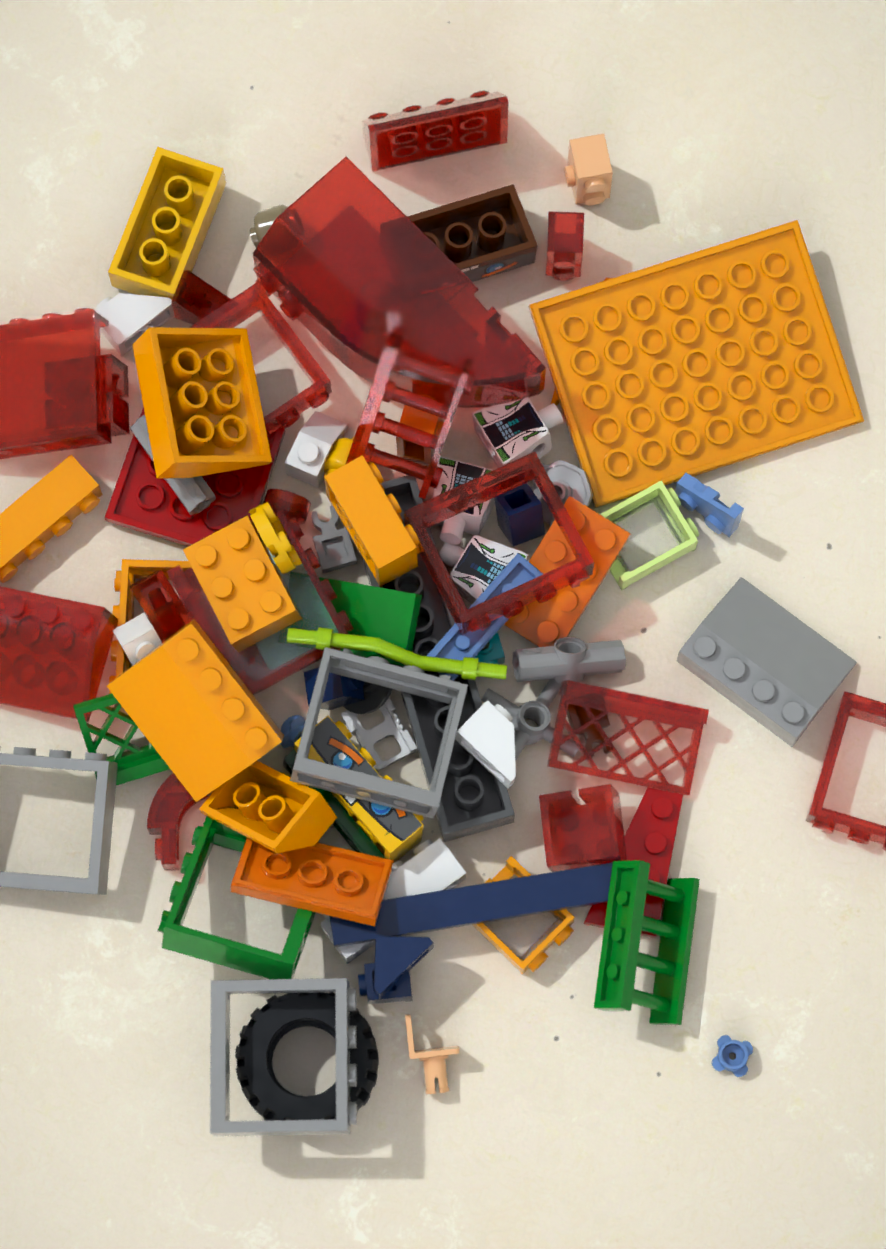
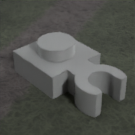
[311,506,357,573]

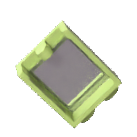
[601,480,699,591]

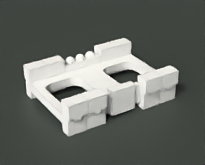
[341,697,417,772]

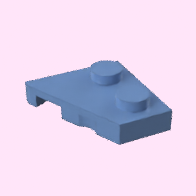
[675,473,744,537]

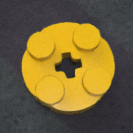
[249,502,302,575]

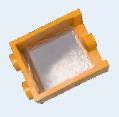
[473,856,575,975]

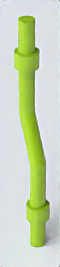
[287,627,507,680]

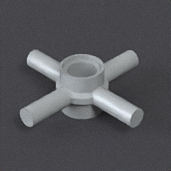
[481,679,581,761]

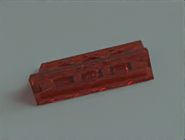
[547,680,709,795]

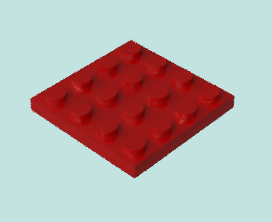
[104,406,286,547]

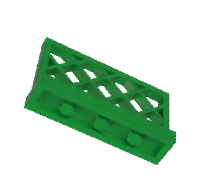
[73,693,170,786]

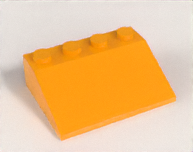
[132,327,272,479]
[107,619,284,802]

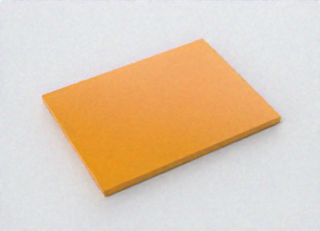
[528,220,864,508]

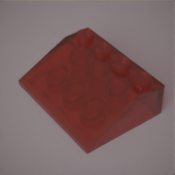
[362,91,509,172]
[0,586,118,722]

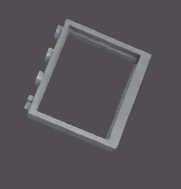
[290,647,468,819]
[0,747,118,895]
[210,978,357,1136]

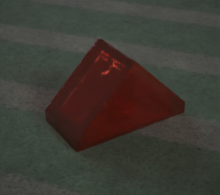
[171,270,238,328]

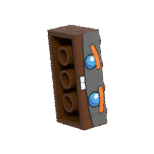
[379,184,538,304]

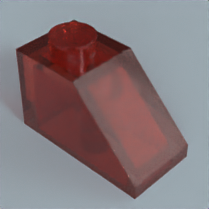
[129,569,192,643]

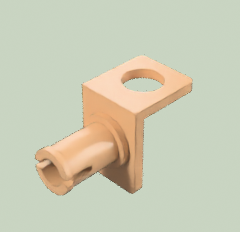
[405,1014,460,1094]

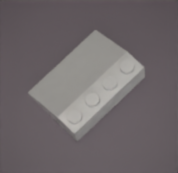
[677,577,857,747]

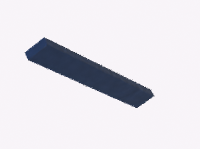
[329,862,613,947]

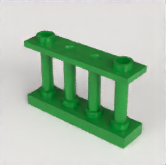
[594,860,700,1025]

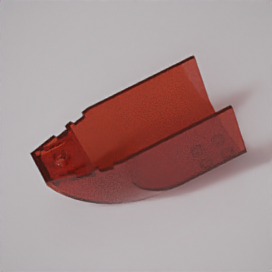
[252,156,546,408]

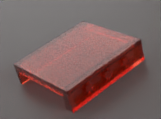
[0,308,112,459]

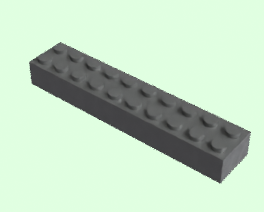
[362,474,515,842]

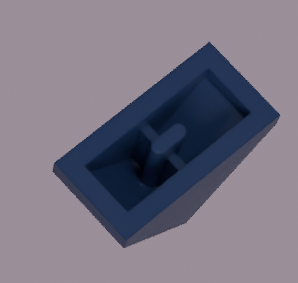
[374,936,434,999]

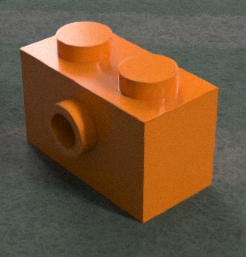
[396,394,447,464]

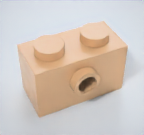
[564,133,613,205]

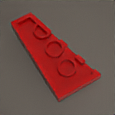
[584,787,683,939]

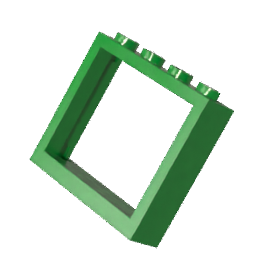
[158,816,316,979]

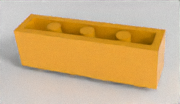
[0,455,103,583]

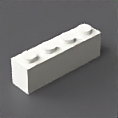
[320,838,466,964]

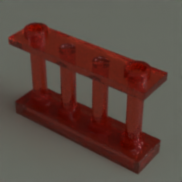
[345,332,476,499]

